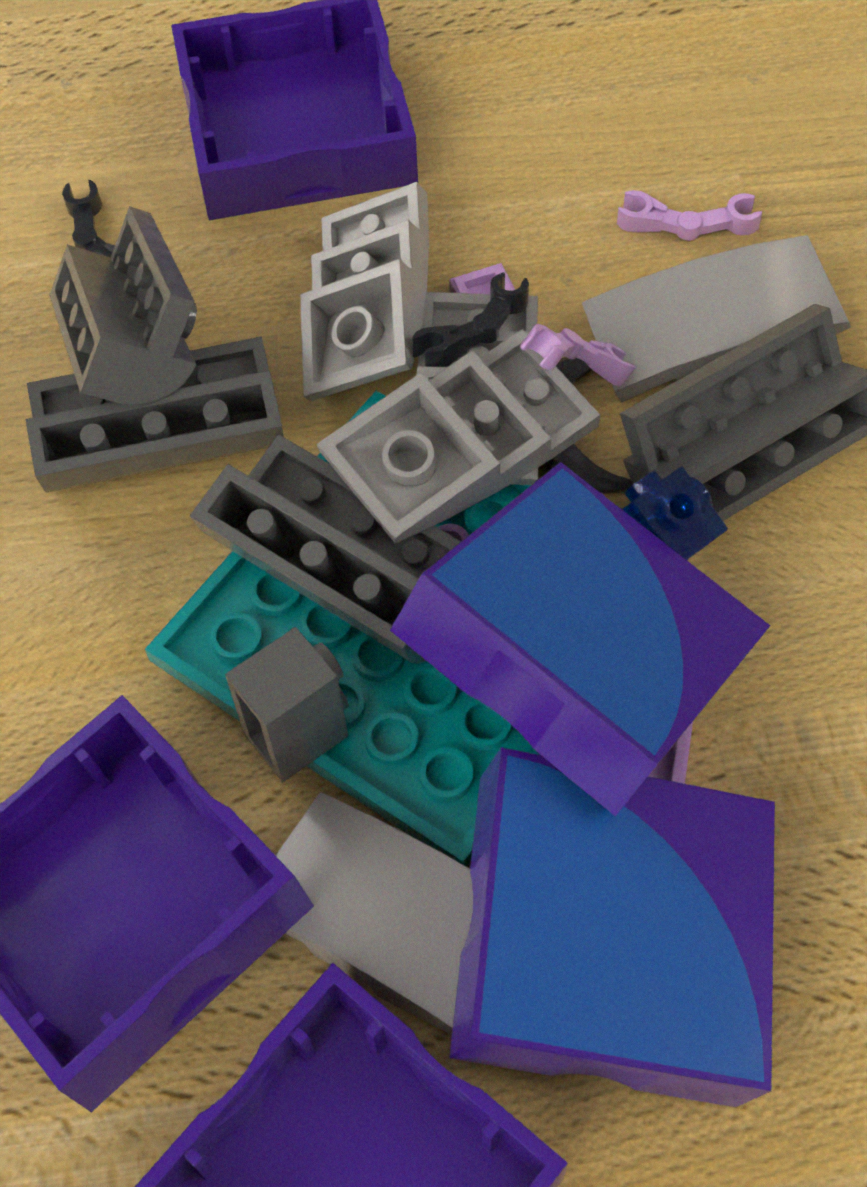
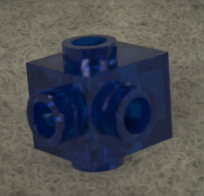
[622,466,728,560]

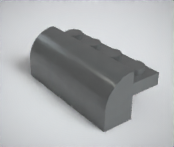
[49,206,197,405]
[620,304,867,539]
[25,336,284,493]
[190,434,461,664]

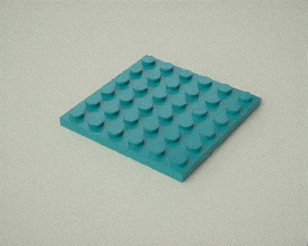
[145,390,540,867]

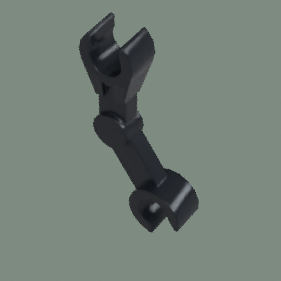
[62,180,115,258]
[412,272,529,367]

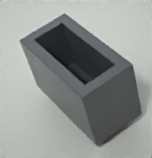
[225,627,349,783]

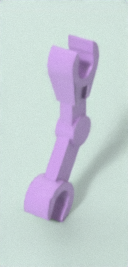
[617,190,762,241]
[520,324,636,386]

